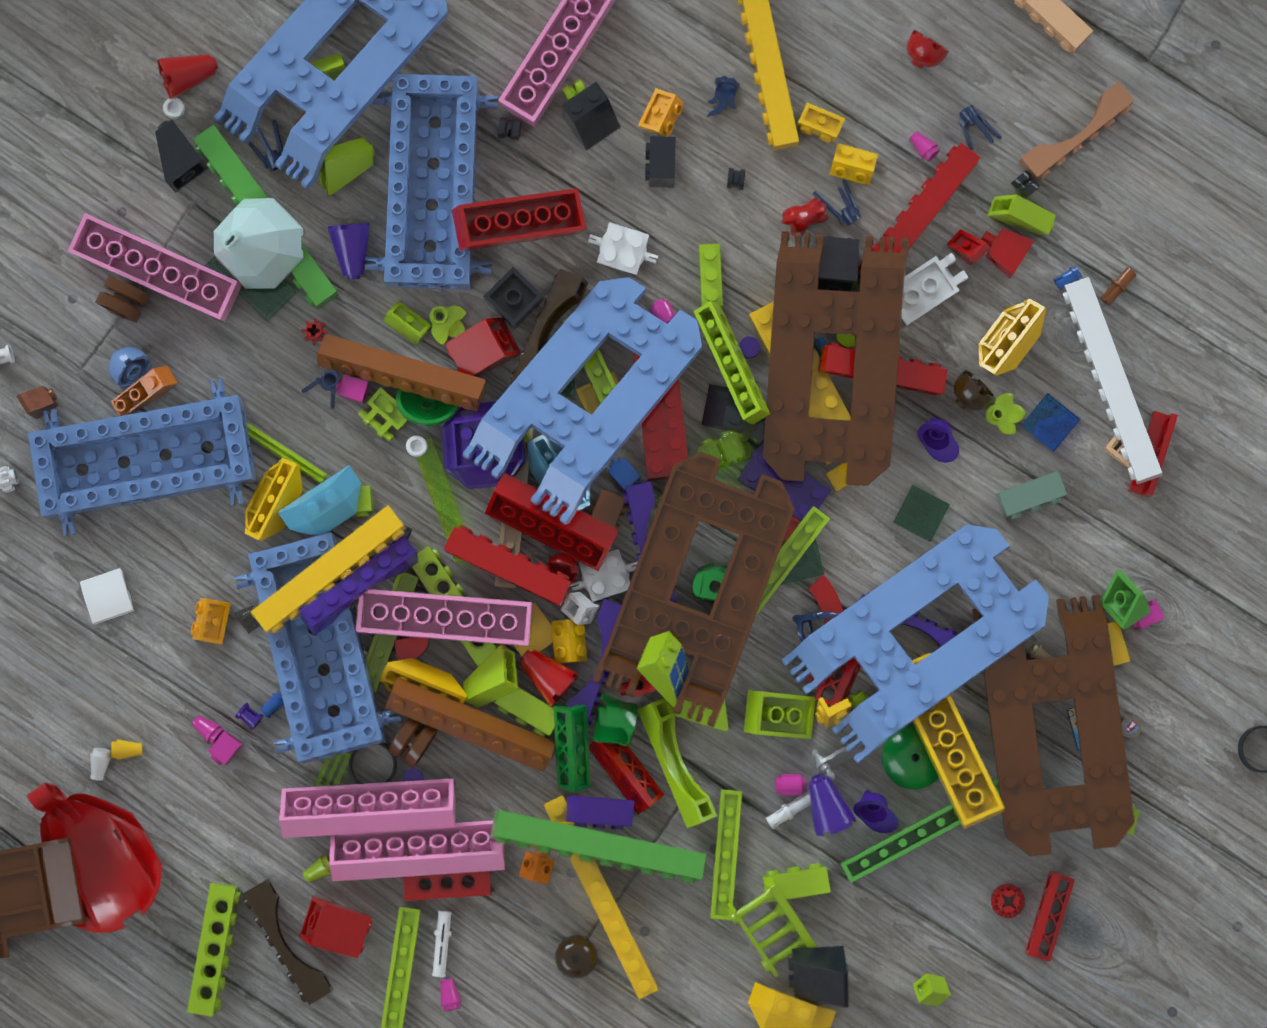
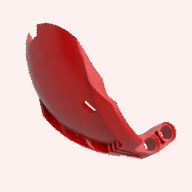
[27,782,162,933]

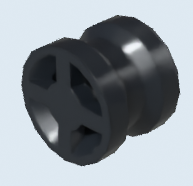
[727,168,746,190]

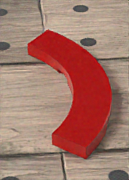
[805,574,843,692]

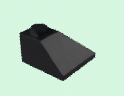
[701,384,745,433]

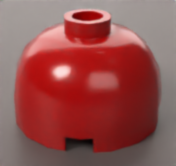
[906,30,949,69]

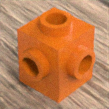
[519,850,555,885]

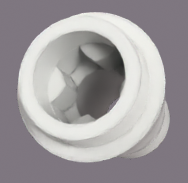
[90,748,111,781]

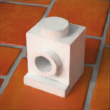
[561,592,600,625]

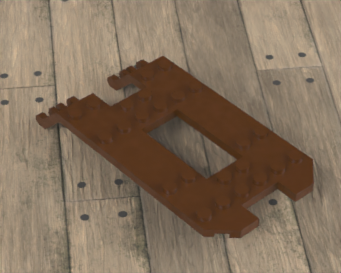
[763,231,909,486]
[592,452,795,728]
[972,595,1135,857]

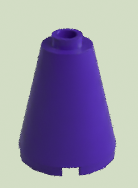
[328,223,370,280]
[808,773,856,836]

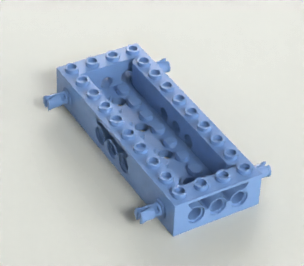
[365,74,499,290]
[28,379,257,536]
[234,532,402,764]

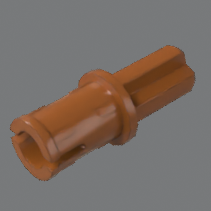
[1101,267,1137,306]

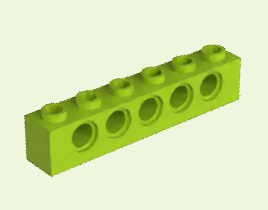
[694,301,770,424]
[412,546,500,667]
[187,882,241,1017]

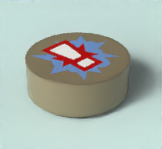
[1121,717,1141,738]

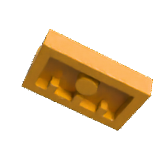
[638,88,684,137]
[191,598,231,645]

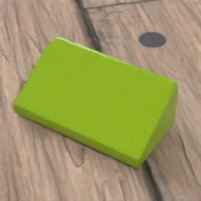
[384,301,432,345]

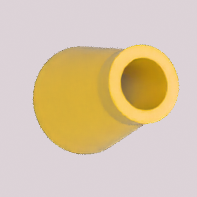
[111,739,142,760]

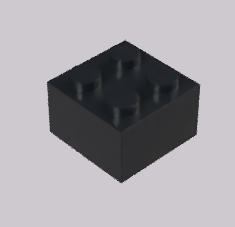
[645,136,676,188]
[483,267,544,330]

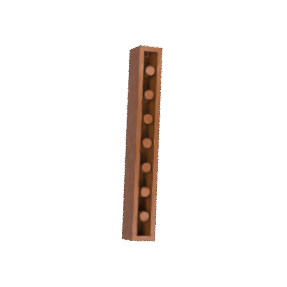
[317,334,486,412]
[385,677,555,772]

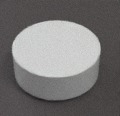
[163,98,185,120]
[406,436,428,457]

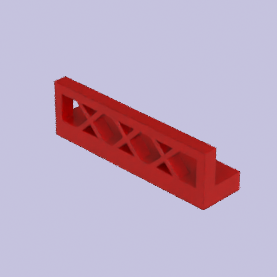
[1128,411,1178,498]
[815,658,861,706]
[589,741,665,815]
[1025,871,1075,962]

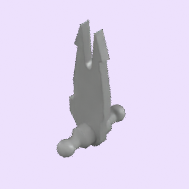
[812,743,865,781]

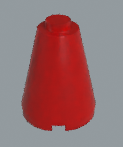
[157,54,218,99]
[520,649,580,707]

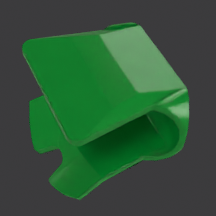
[693,563,727,602]
[593,693,638,746]

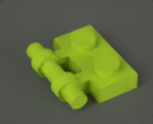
[357,387,408,442]

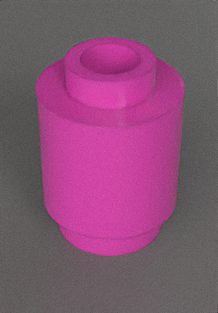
[650,298,676,324]
[775,774,806,796]

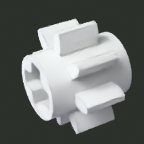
[0,466,19,493]

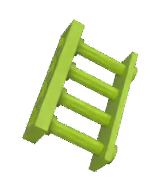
[728,876,817,978]

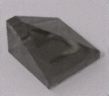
[234,605,260,634]

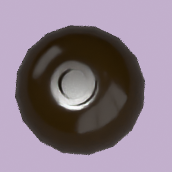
[954,369,995,411]
[555,935,597,978]

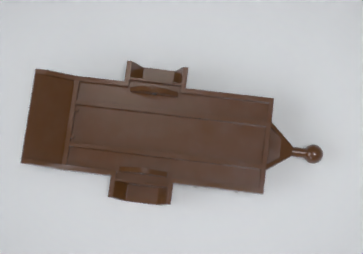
[0,837,85,958]

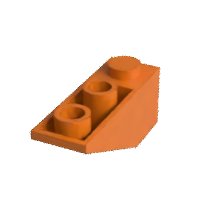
[110,366,178,416]

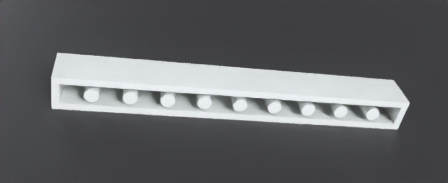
[1062,277,1162,485]

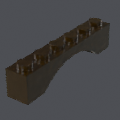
[510,269,588,384]
[243,879,334,1005]

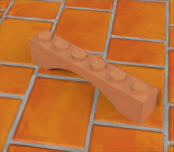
[1018,81,1135,181]

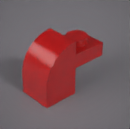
[394,637,430,661]

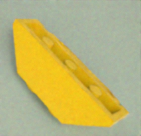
[979,299,1047,376]
[245,458,303,542]
[380,658,467,704]
[748,982,836,1028]

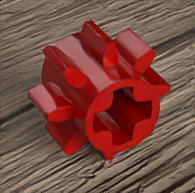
[301,318,329,346]

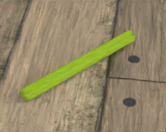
[247,422,327,483]

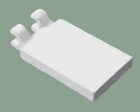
[902,253,968,326]

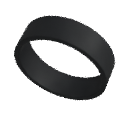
[1238,726,1267,773]
[349,743,397,784]

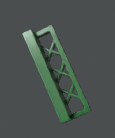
[553,704,591,793]

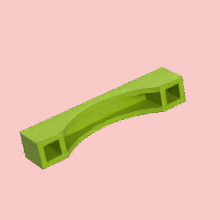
[638,698,717,828]

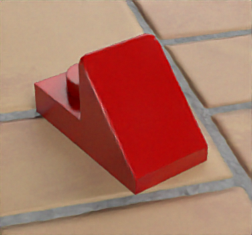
[947,229,990,265]

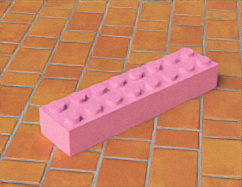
[498,0,616,128]
[68,213,242,322]
[356,589,533,646]
[279,778,456,838]
[329,821,505,881]

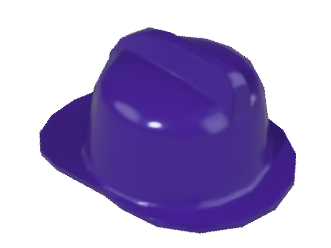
[917,417,959,463]
[853,790,898,833]

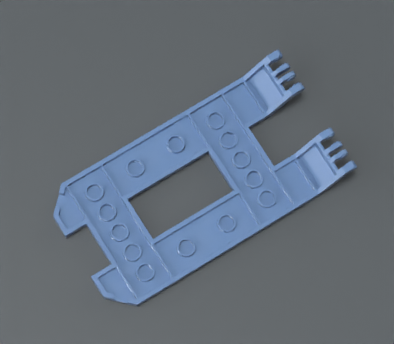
[213,0,449,189]
[463,277,702,525]
[781,525,1049,764]

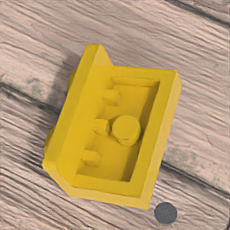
[797,102,845,143]
[829,143,878,185]
[551,619,587,663]
[815,697,851,729]

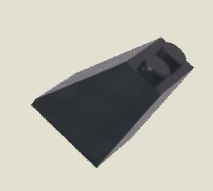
[561,81,621,151]
[155,119,209,193]
[815,235,859,292]
[788,946,849,1008]

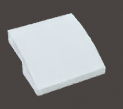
[80,568,134,625]

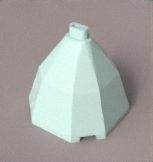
[214,198,303,289]

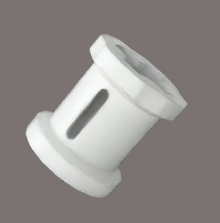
[0,345,15,364]

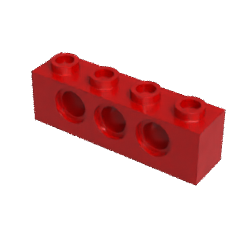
[403,871,492,901]

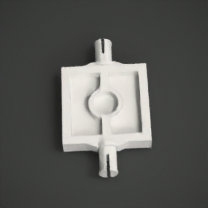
[588,222,658,275]
[571,549,638,603]

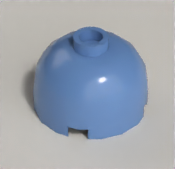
[108,346,152,389]

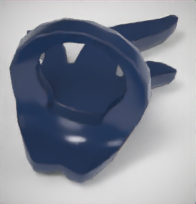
[707,76,740,117]
[792,612,839,643]

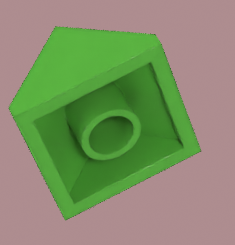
[1101,569,1151,629]

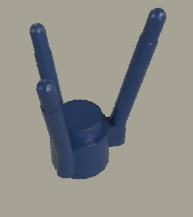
[958,105,1002,150]
[249,119,283,171]
[813,179,861,226]
[302,370,338,409]

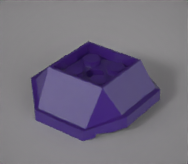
[441,401,526,490]

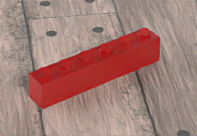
[818,342,948,396]

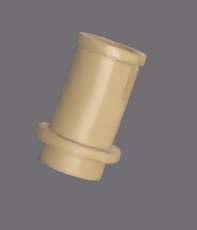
[1028,643,1053,659]

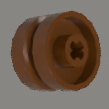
[95,276,150,323]
[388,718,438,768]

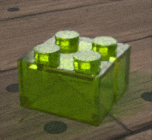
[698,430,752,471]

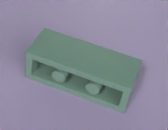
[996,471,1067,520]

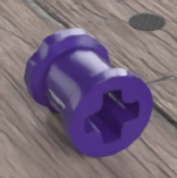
[235,703,264,730]

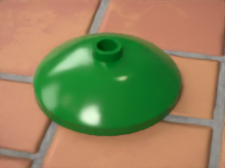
[396,389,459,426]
[882,725,939,790]

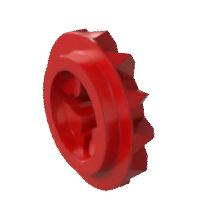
[991,884,1025,918]

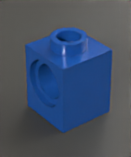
[608,458,641,491]

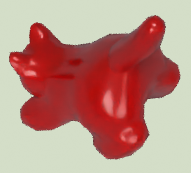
[781,198,828,236]

